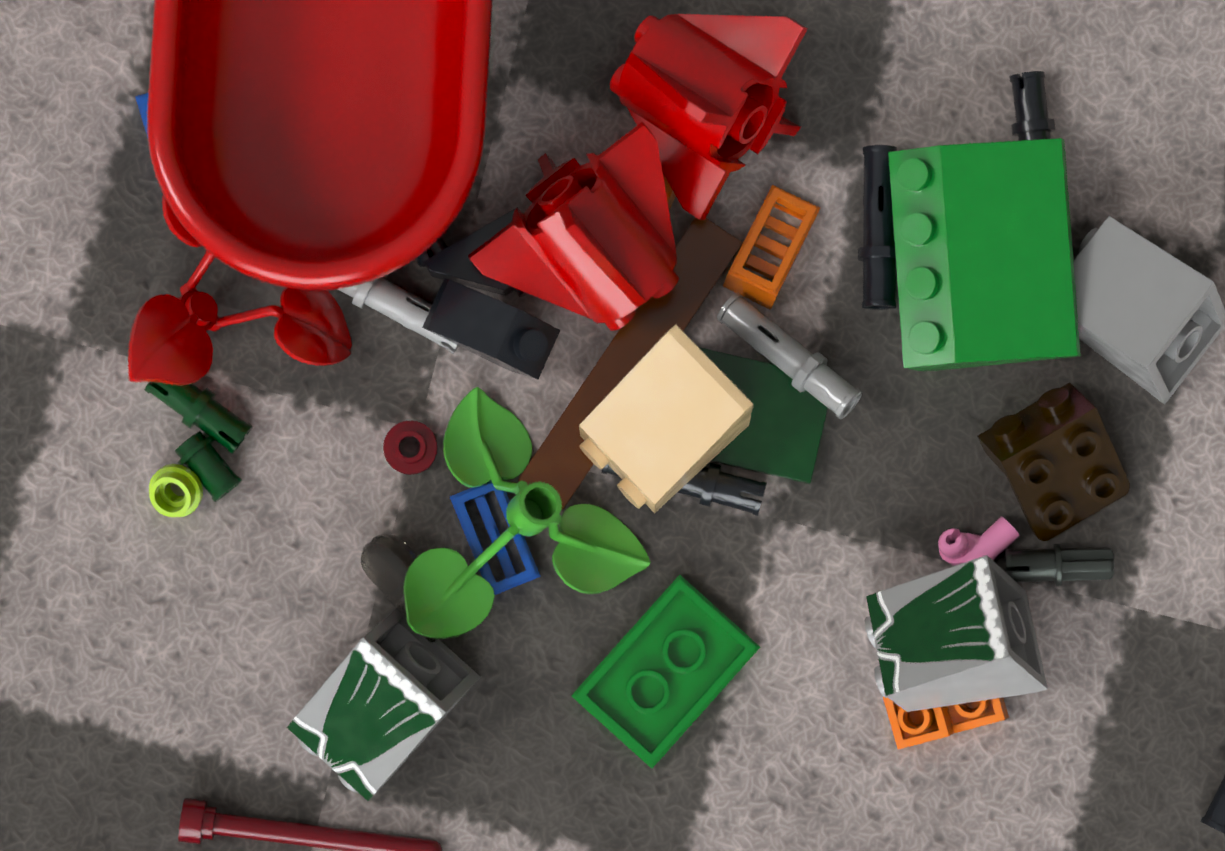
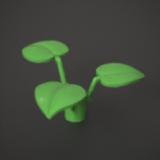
[403,387,651,639]

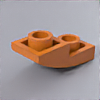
[883,697,1009,750]

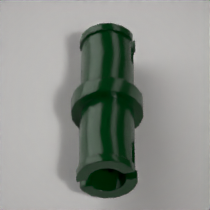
[144,382,253,454]

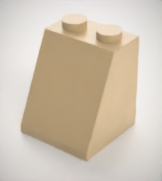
[579,325,753,513]

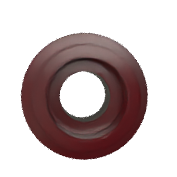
[383,420,438,475]

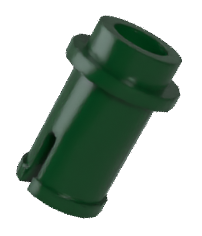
[175,431,242,502]

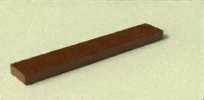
[518,217,743,511]

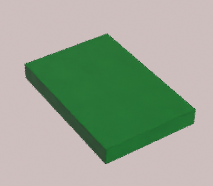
[571,575,760,769]

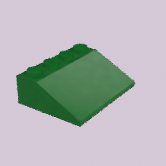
[888,138,1081,372]

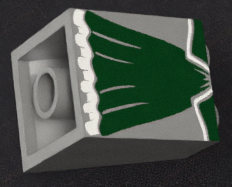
[865,555,1048,712]
[287,605,480,801]

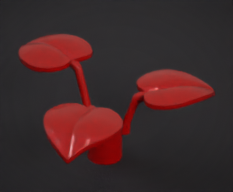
[128,194,352,385]

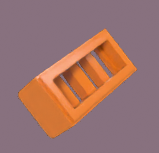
[723,185,820,309]

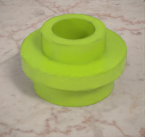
[149,464,203,517]

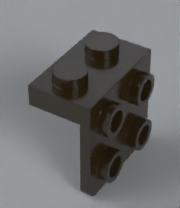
[977,382,1130,541]

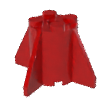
[610,14,808,220]
[468,121,679,331]

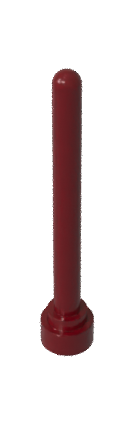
[178,798,442,851]

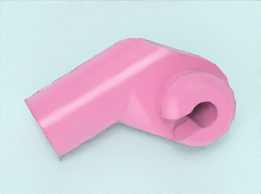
[938,516,1020,566]

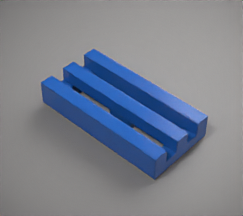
[450,480,541,595]

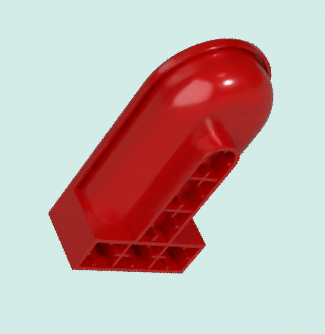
[147,0,493,290]

